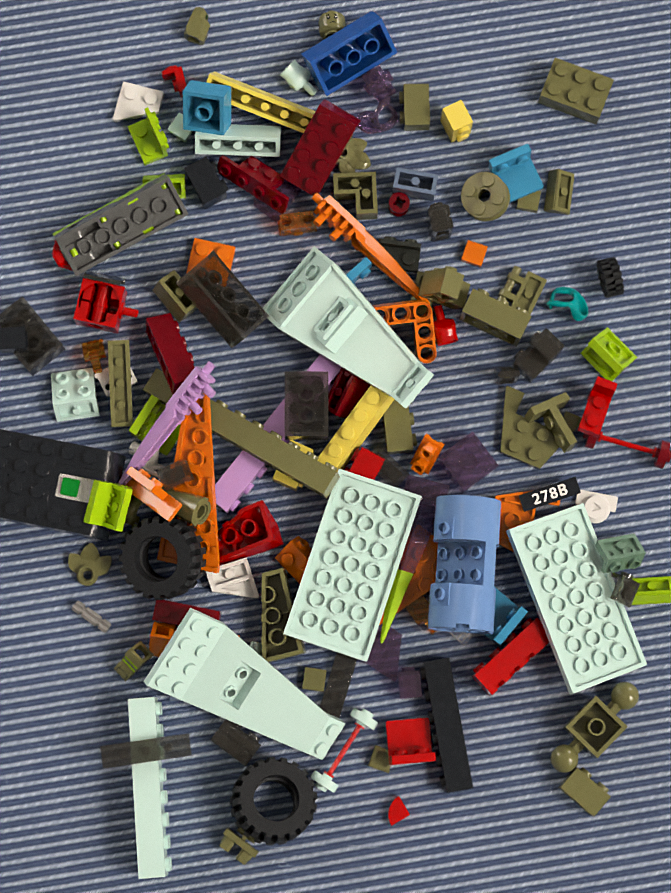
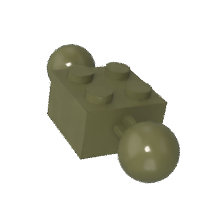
[550,682,639,773]

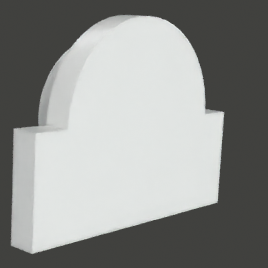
[575,490,618,524]

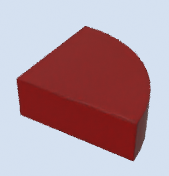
[388,796,410,826]

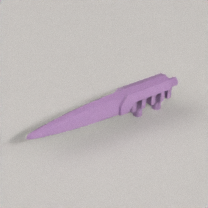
[118,361,216,485]

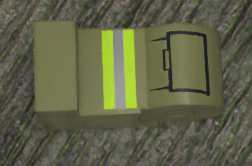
[114,641,154,682]

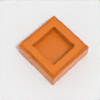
[461,240,488,268]

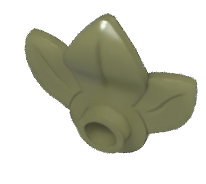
[338,138,371,173]
[68,543,112,586]

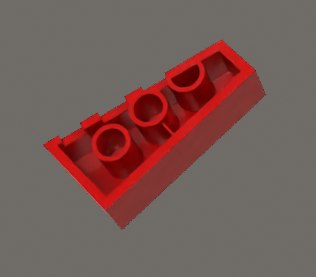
[472,618,549,696]

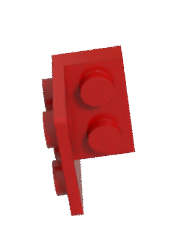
[385,718,436,765]

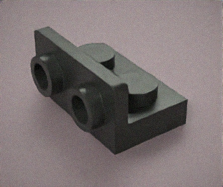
[376,236,421,273]

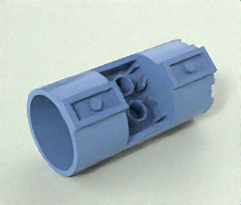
[428,495,501,634]

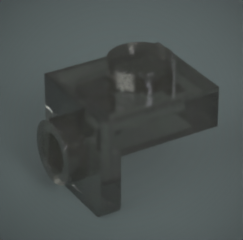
[610,571,640,608]

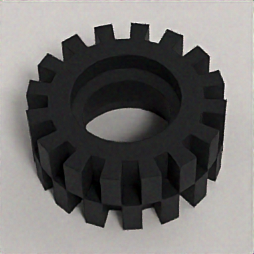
[597,257,624,298]

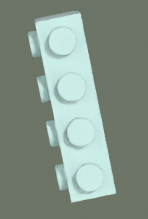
[195,124,281,157]

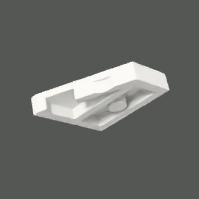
[113,81,164,122]
[206,557,260,599]

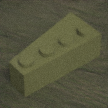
[261,568,306,663]

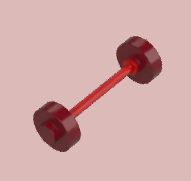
[583,431,671,469]

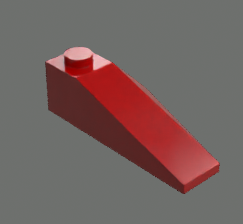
[218,500,283,565]

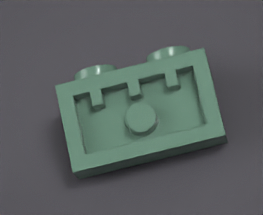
[595,533,646,573]

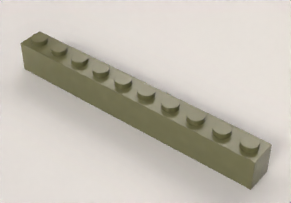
[143,368,340,499]

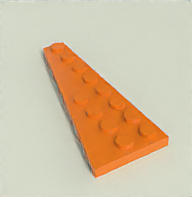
[157,393,220,573]

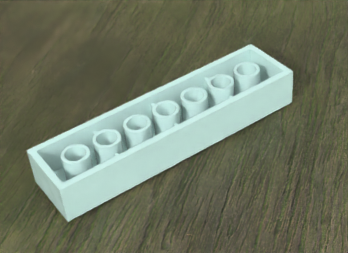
[128,697,172,879]

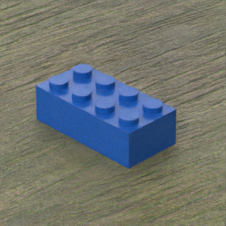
[301,11,398,96]

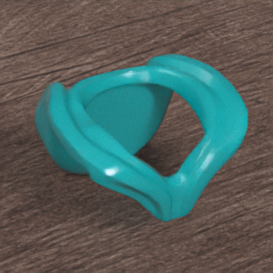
[546,287,588,322]

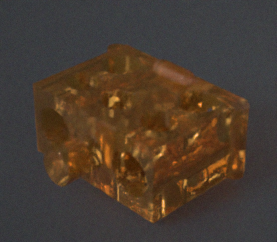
[278,211,317,236]

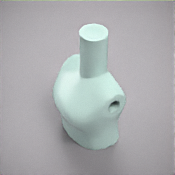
[280,59,318,97]

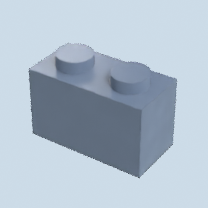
[392,167,438,201]

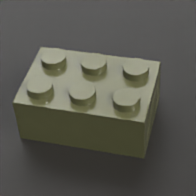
[538,58,614,125]
[459,288,531,347]

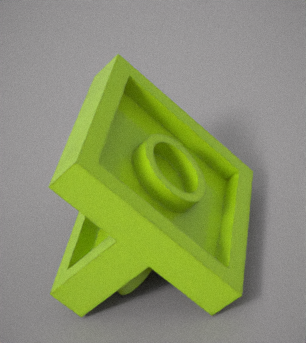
[580,327,638,382]
[83,479,133,532]

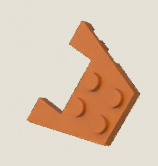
[494,490,560,553]

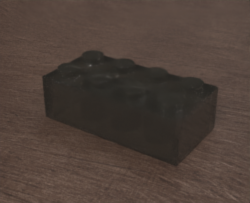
[176,250,269,348]

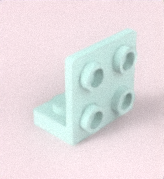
[51,368,100,422]

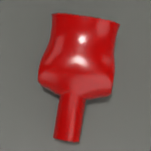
[433,305,458,346]

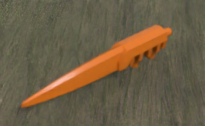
[311,193,430,305]

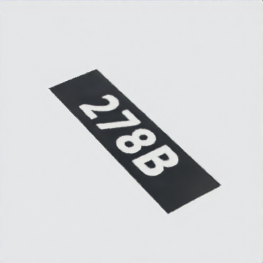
[519,476,581,512]

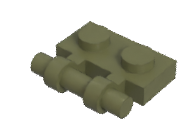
[498,266,547,315]

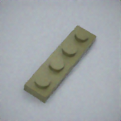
[108,340,133,427]

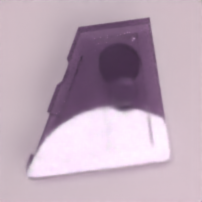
[363,626,402,682]

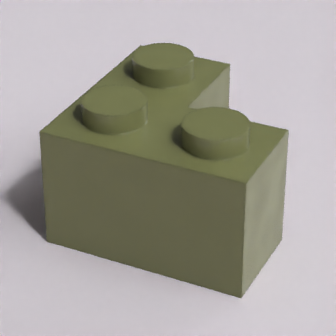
[333,171,378,220]
[418,266,470,309]

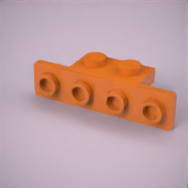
[126,466,182,522]

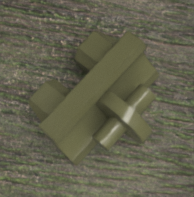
[219,827,259,865]

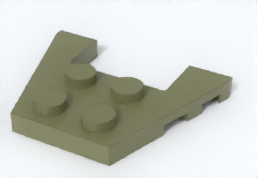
[500,386,582,470]

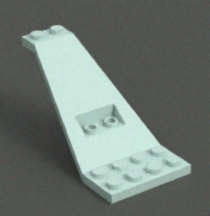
[260,246,434,408]
[144,608,345,760]

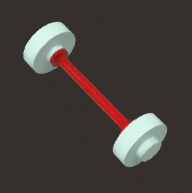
[310,708,378,793]

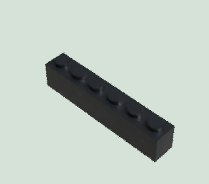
[420,658,473,793]

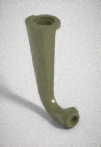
[125,488,211,527]

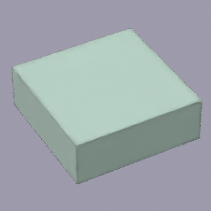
[167,112,193,142]

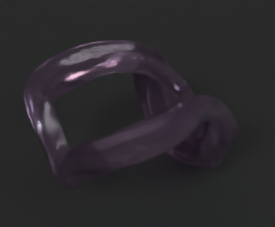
[357,96,398,134]

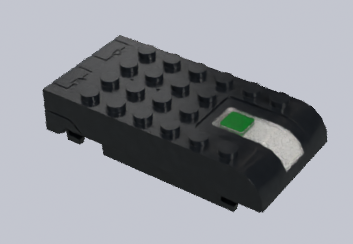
[0,429,126,541]

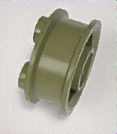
[461,172,510,221]

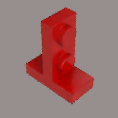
[577,376,618,438]

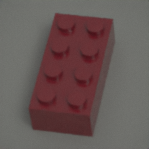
[280,99,361,196]

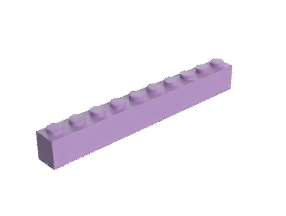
[215,355,341,514]

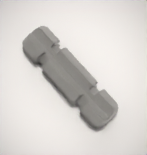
[72,601,111,633]

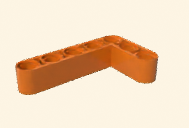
[372,300,437,363]

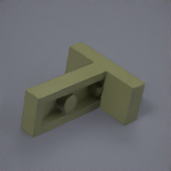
[525,392,577,453]

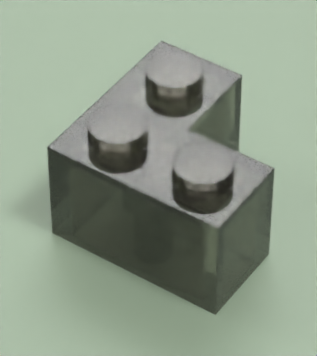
[512,328,565,383]

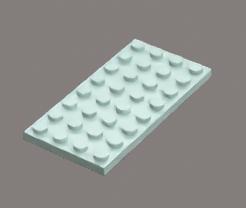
[283,469,422,662]
[506,503,647,695]

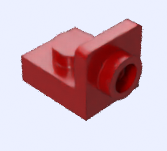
[161,65,186,98]

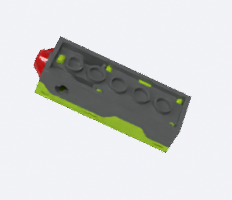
[51,173,189,276]

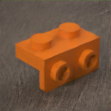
[275,536,312,584]

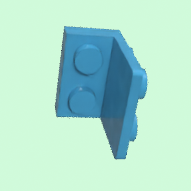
[488,144,544,203]
[484,587,528,646]

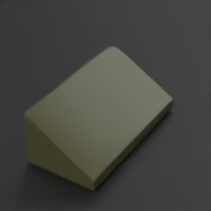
[544,169,575,215]

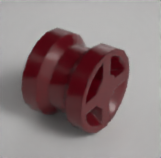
[388,192,410,217]

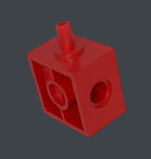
[73,278,139,334]

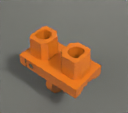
[410,433,445,475]

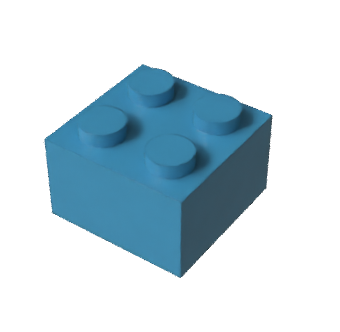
[183,80,231,136]

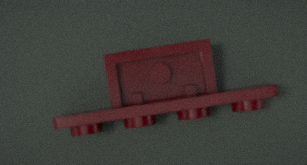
[217,155,289,214]

